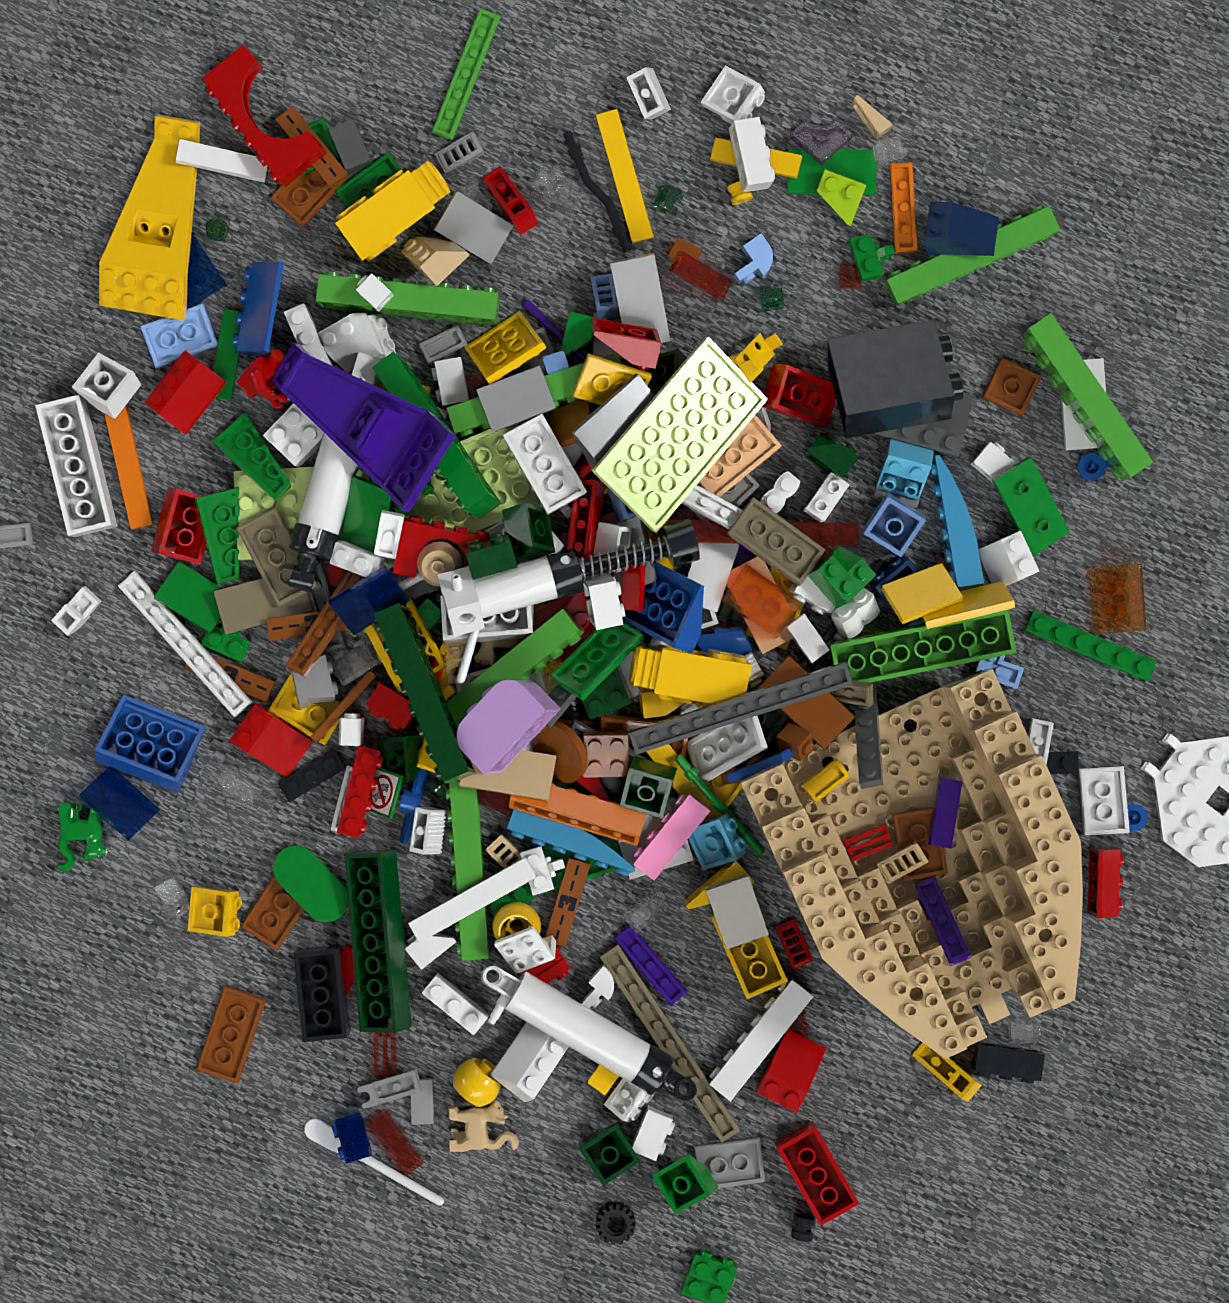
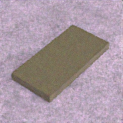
[727,497,825,586]
[236,507,318,607]
[213,578,312,635]

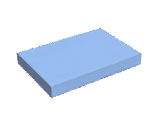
[140,303,218,368]

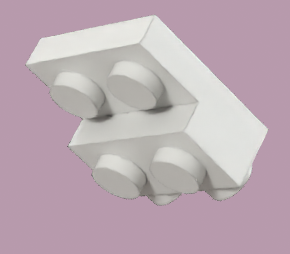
[701,65,765,124]

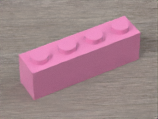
[632,792,710,880]

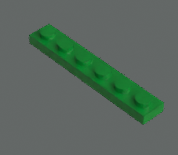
[1024,610,1157,682]

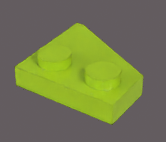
[816,169,866,226]

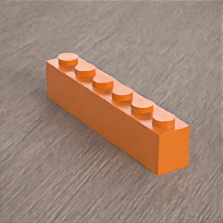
[509,783,647,846]

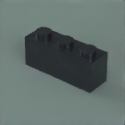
[971,1042,1045,1084]

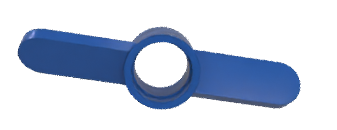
[399,768,428,844]

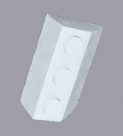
[490,1022,569,1102]

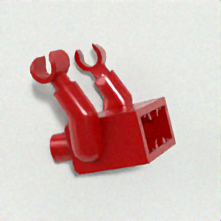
[236,349,288,409]

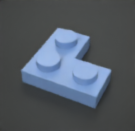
[975,655,1024,689]

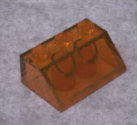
[721,564,800,639]
[1089,564,1147,634]

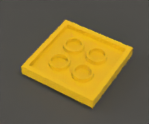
[464,311,546,385]

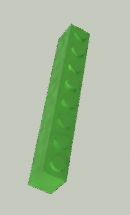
[885,206,1060,307]
[447,609,584,729]
[446,781,490,961]

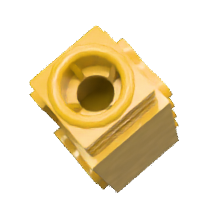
[335,160,450,262]
[629,644,752,707]

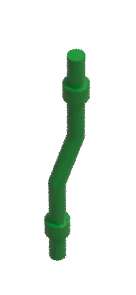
[674,754,764,857]

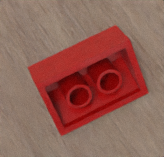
[144,350,227,435]
[151,487,206,564]
[1087,847,1124,918]

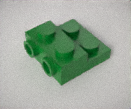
[681,1249,738,1303]

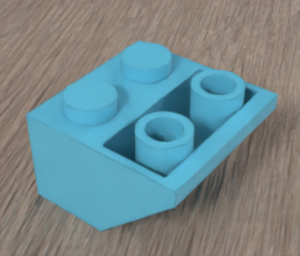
[876,439,934,500]

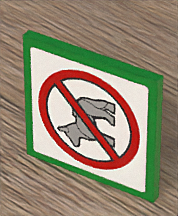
[369,768,404,819]

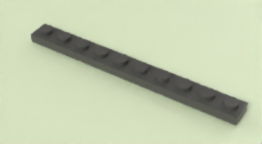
[628,662,853,755]

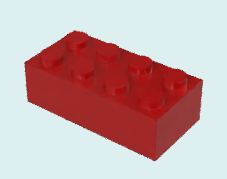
[775,1120,859,1226]

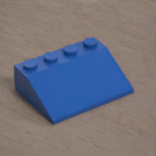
[232,261,284,357]
[622,561,704,654]
[94,694,206,793]

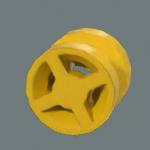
[727,181,753,205]

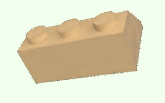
[401,237,469,286]

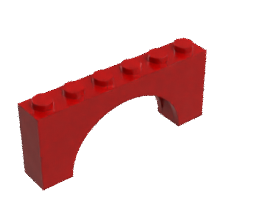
[202,44,327,187]

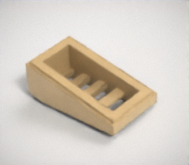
[851,95,893,139]
[485,834,522,869]
[876,841,928,884]

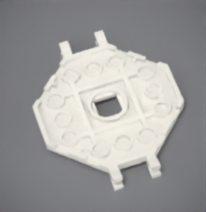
[1140,733,1229,867]

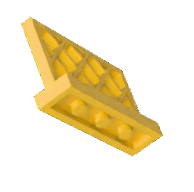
[358,589,448,694]

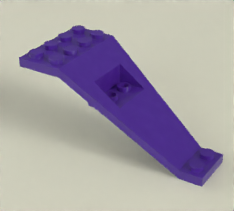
[271,342,456,513]

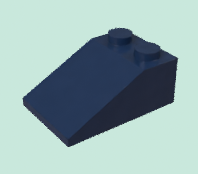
[925,202,999,256]

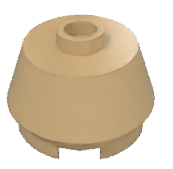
[417,542,462,587]

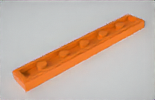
[104,404,154,530]

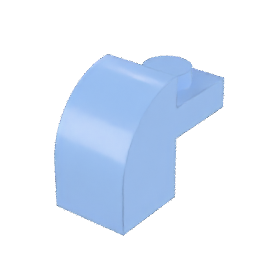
[734,233,773,284]

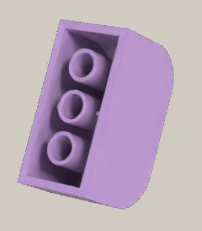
[457,680,561,775]

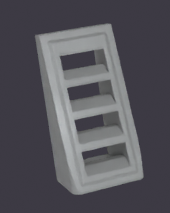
[435,131,484,174]

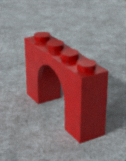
[393,515,490,578]

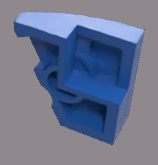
[697,626,752,655]

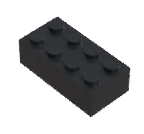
[293,945,350,1042]

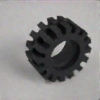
[596,1201,636,1245]

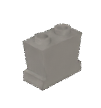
[291,655,338,709]

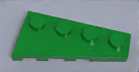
[213,412,291,502]
[195,487,239,584]

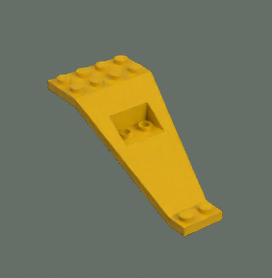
[99,115,200,320]

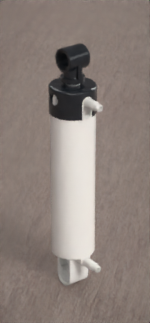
[288,352,381,593]
[481,966,697,1108]

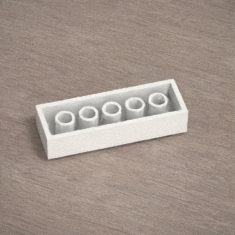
[35,395,118,537]

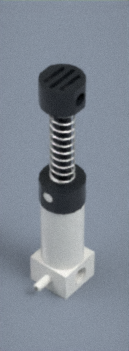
[438,519,700,637]

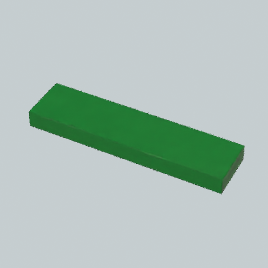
[213,309,240,401]

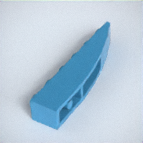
[930,455,984,589]
[507,810,635,876]

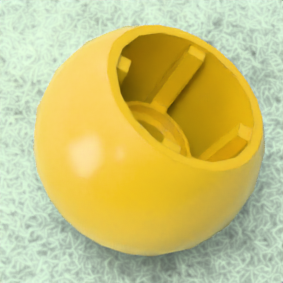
[493,902,541,940]
[453,1058,501,1107]

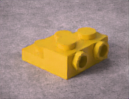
[187,886,242,937]

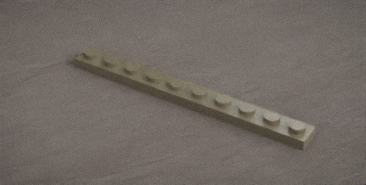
[600,944,740,1142]

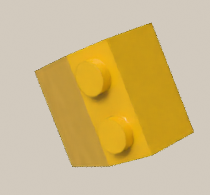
[684,860,754,909]

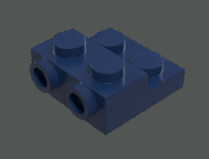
[868,555,918,620]

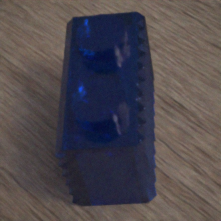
[332,1112,373,1164]

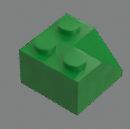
[808,546,876,608]
[652,1154,719,1215]

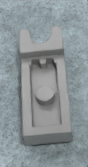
[357,1069,423,1109]

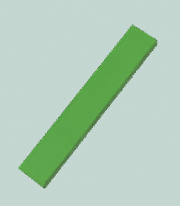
[432,8,501,141]

